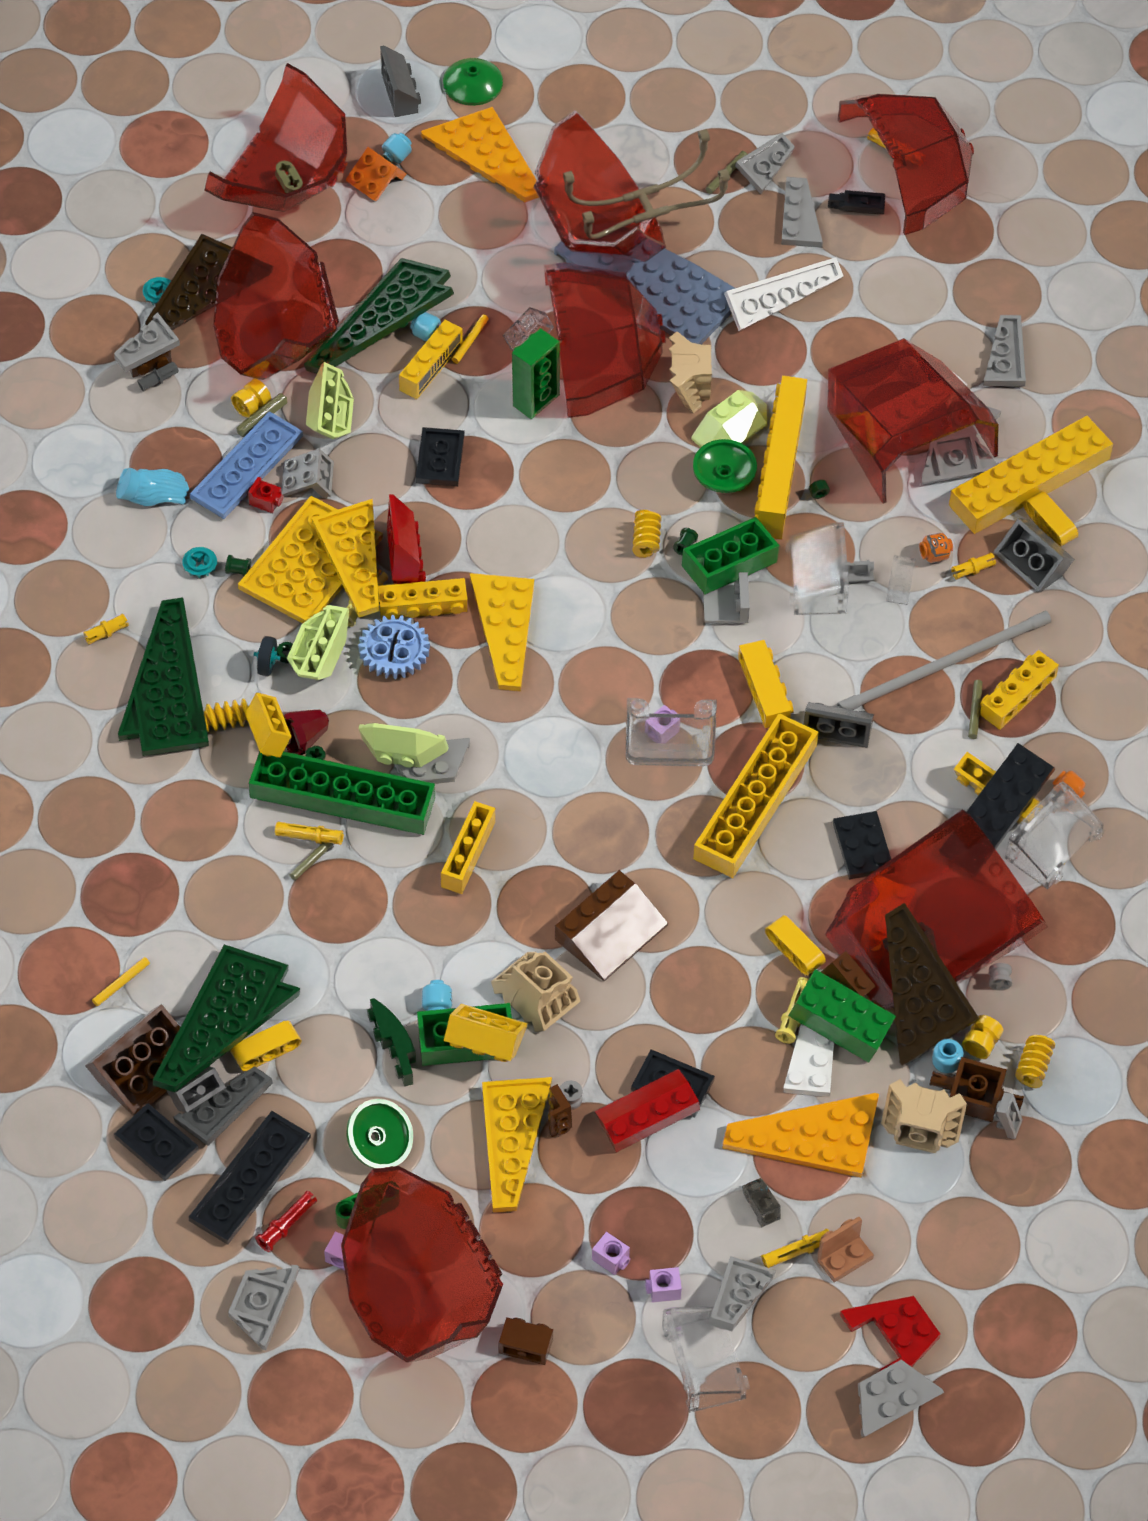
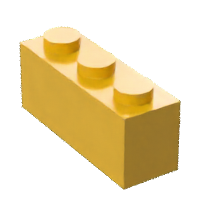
[245,692,291,757]

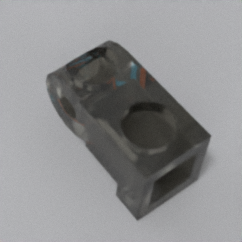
[742,1178,781,1228]

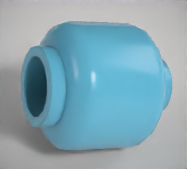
[382,133,412,163]
[410,312,441,341]
[422,980,452,1011]
[932,1039,964,1074]

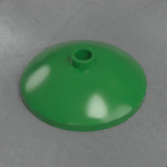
[443,58,503,106]
[693,439,757,493]
[346,1099,413,1170]

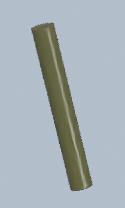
[706,151,748,194]
[968,680,983,739]
[289,842,334,881]

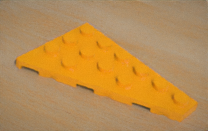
[421,107,543,203]
[722,1093,879,1178]

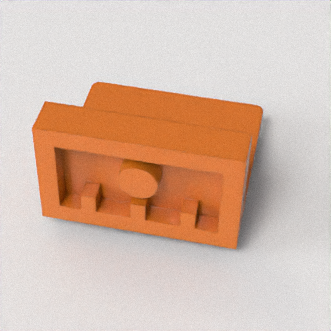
[346,147,407,201]

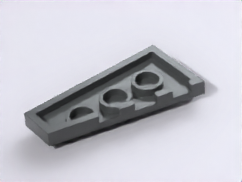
[173,1066,273,1146]

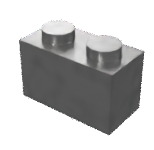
[167,1066,226,1112]

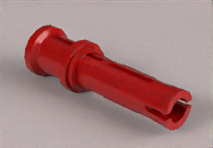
[255,1191,317,1252]

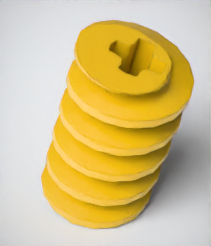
[632,510,662,558]
[204,698,249,732]
[1015,1035,1056,1088]

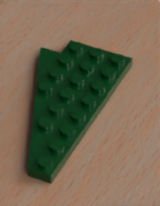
[304,258,454,374]
[118,597,209,756]
[153,944,300,1093]

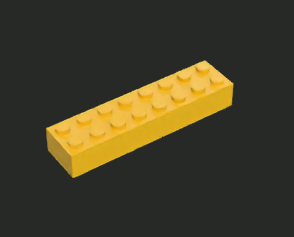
[754,375,807,540]
[949,416,1113,534]
[693,713,818,878]

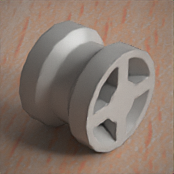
[989,963,1012,990]
[560,1080,583,1110]

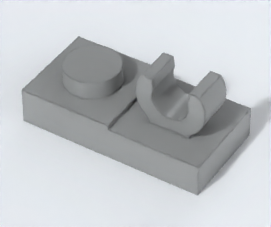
[994,1092,1023,1139]

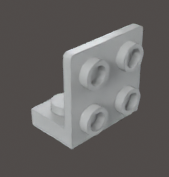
[281,448,334,499]
[703,572,749,624]

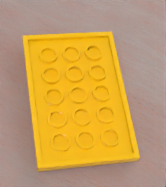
[238,496,383,623]

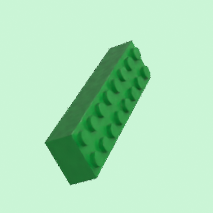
[248,751,435,835]

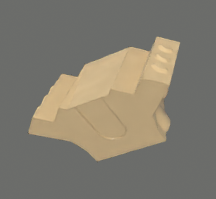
[669,332,712,413]
[491,952,581,1032]
[881,1079,967,1153]

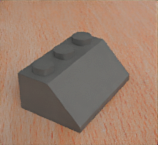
[380,45,421,117]
[994,518,1075,593]
[803,702,874,748]

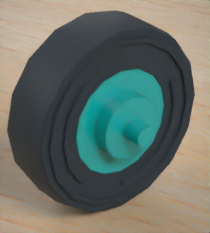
[254,636,280,676]

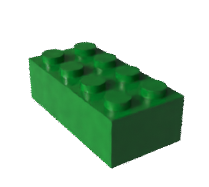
[512,328,560,420]
[681,517,780,595]
[788,969,896,1063]
[417,1003,512,1066]

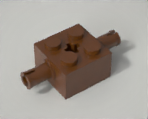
[929,1057,1024,1122]

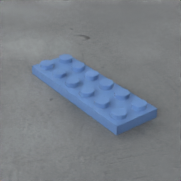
[190,411,303,519]

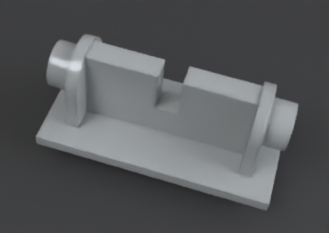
[829,560,874,583]

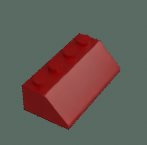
[386,494,423,581]
[595,1069,700,1153]

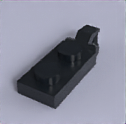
[828,190,885,214]

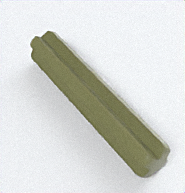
[236,393,287,437]

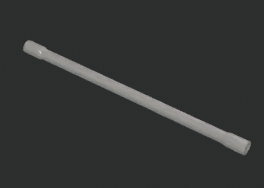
[837,611,1051,710]

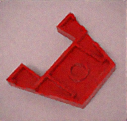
[840,1296,941,1371]

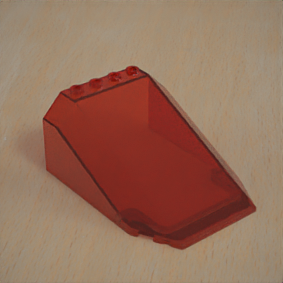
[827,338,999,504]
[825,809,1049,1009]

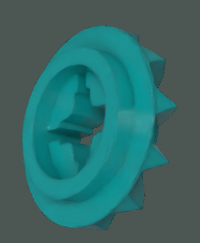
[143,277,171,305]
[182,547,217,578]

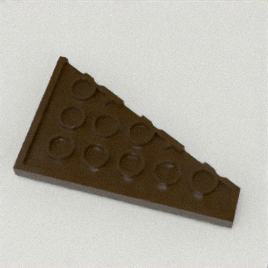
[145,234,274,330]
[885,903,980,1068]

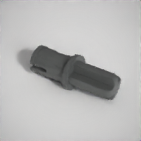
[137,362,179,392]

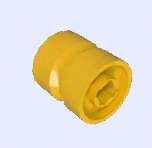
[231,378,271,418]
[962,1015,1003,1059]

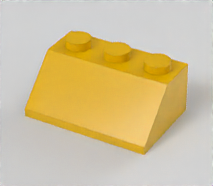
[444,1003,528,1062]

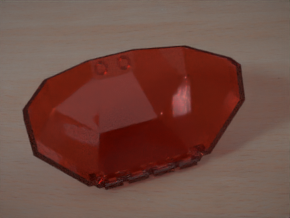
[204,63,348,212]
[838,94,974,235]
[534,110,666,262]
[213,212,339,380]
[544,262,666,418]
[341,1166,503,1363]

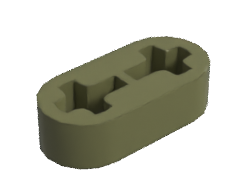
[275,161,303,196]

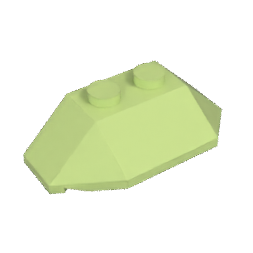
[306,362,354,439]
[691,390,767,447]
[287,605,349,680]
[358,723,449,768]

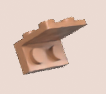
[817,1217,874,1283]

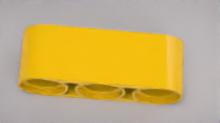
[1023,492,1078,547]
[765,915,826,976]
[231,1021,302,1072]

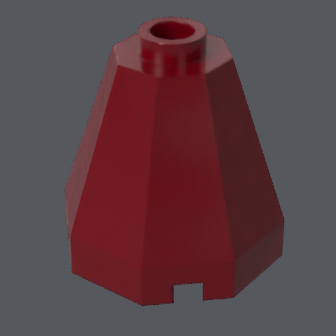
[282,709,329,755]

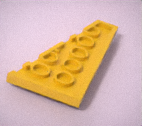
[312,499,379,618]
[470,573,534,692]
[482,1077,552,1212]

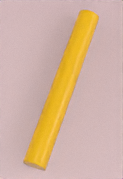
[452,314,489,364]
[92,957,150,1007]

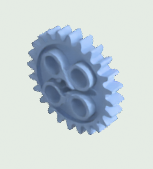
[358,615,430,679]

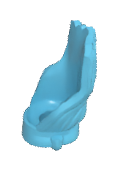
[116,468,189,507]

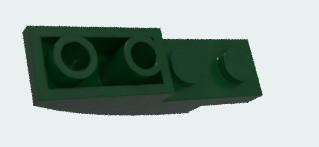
[367,998,416,1087]

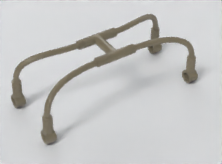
[563,129,730,239]

